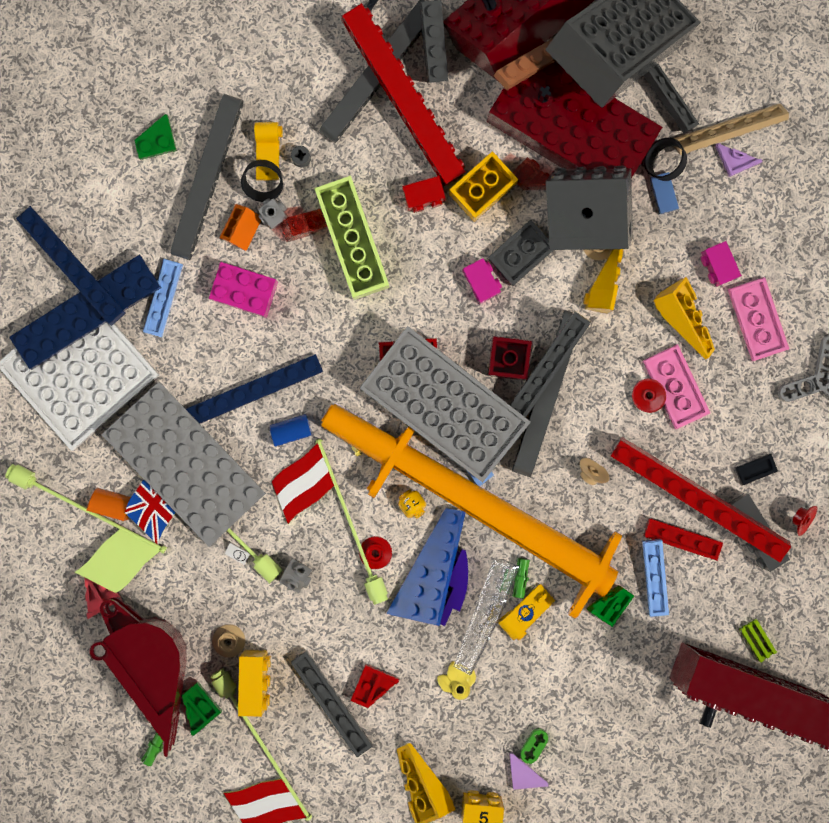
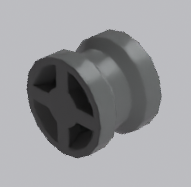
[291,146,311,168]

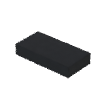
[734,454,778,485]

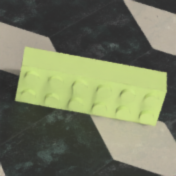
[314,176,390,300]

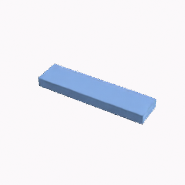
[143,259,183,337]
[642,539,669,617]

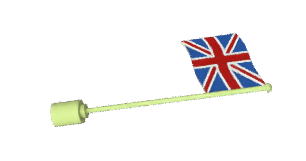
[125,480,283,584]

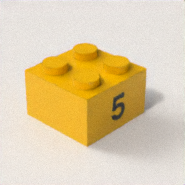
[461,790,504,823]

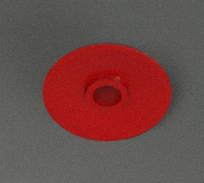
[632,379,666,413]
[792,506,817,536]
[359,536,392,569]

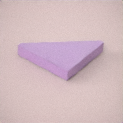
[715,143,763,177]
[509,752,549,790]

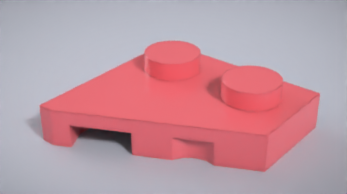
[84,577,122,619]

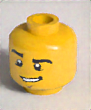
[398,489,427,519]

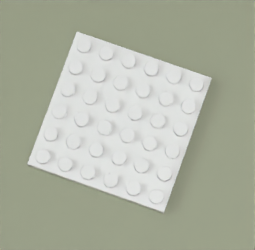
[0,291,160,451]

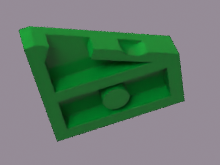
[134,114,177,160]
[587,585,634,627]
[182,682,222,736]

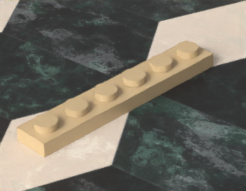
[674,103,789,155]

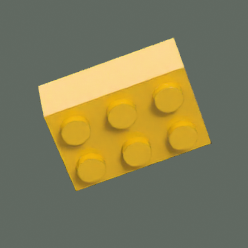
[449,151,518,222]
[238,650,271,717]

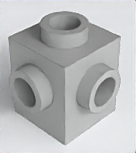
[258,198,289,230]
[279,559,312,593]

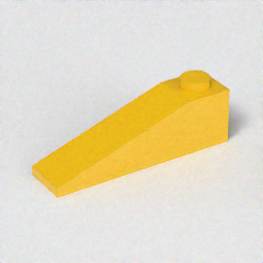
[583,249,624,314]
[653,277,715,359]
[397,743,456,823]

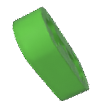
[520,728,548,764]

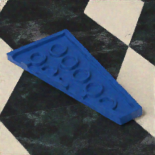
[386,508,466,626]

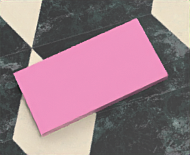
[728,277,789,361]
[643,344,710,430]

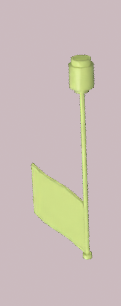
[5,464,167,593]

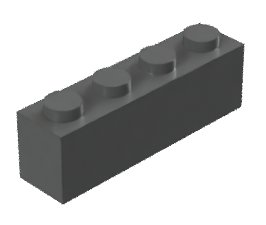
[419,0,449,83]
[729,493,790,572]

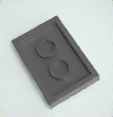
[488,220,554,287]

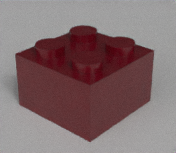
[487,336,532,381]

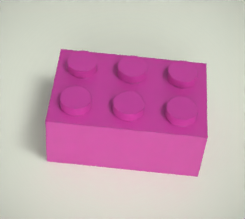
[209,262,278,318]

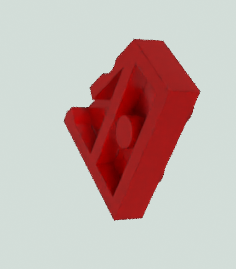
[350,664,400,708]

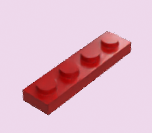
[643,518,723,561]

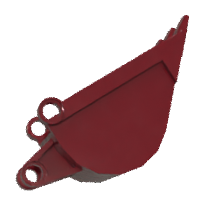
[90,597,187,757]

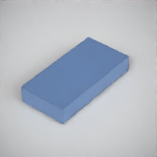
[650,172,679,215]

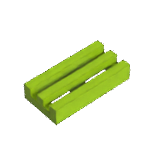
[739,619,777,662]

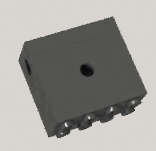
[546,166,633,250]

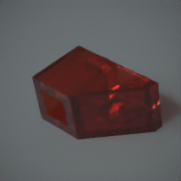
[512,157,550,190]
[280,208,327,242]

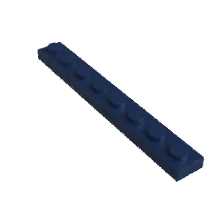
[16,206,126,326]
[186,354,323,424]

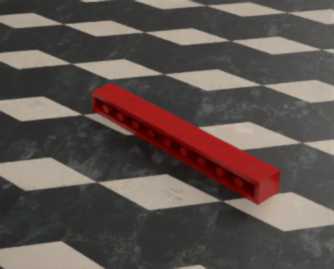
[341,3,465,186]
[611,437,791,562]

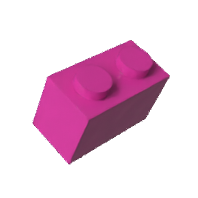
[700,241,742,287]
[462,258,502,304]

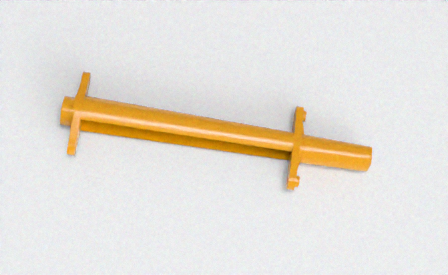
[321,404,622,619]

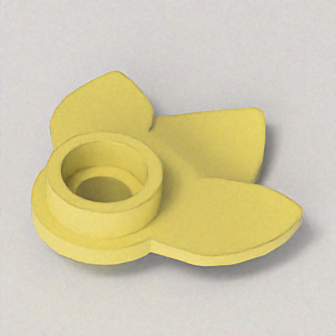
[437,661,476,700]

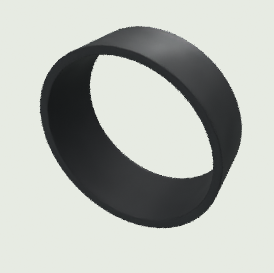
[644,137,687,181]
[241,160,283,202]

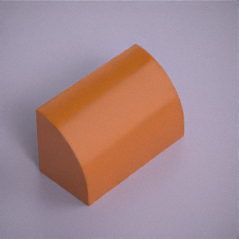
[220,204,261,251]
[86,488,131,521]

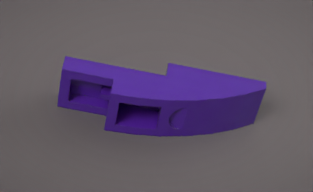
[440,547,468,626]

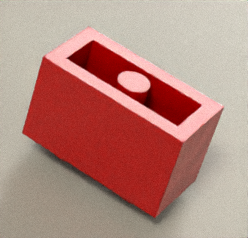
[402,176,446,213]

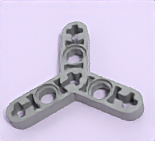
[778,335,829,402]

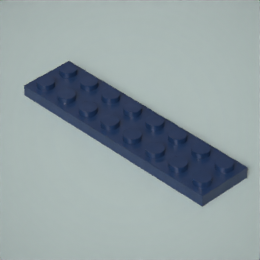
[9,254,162,370]

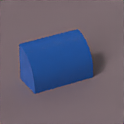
[270,414,313,447]

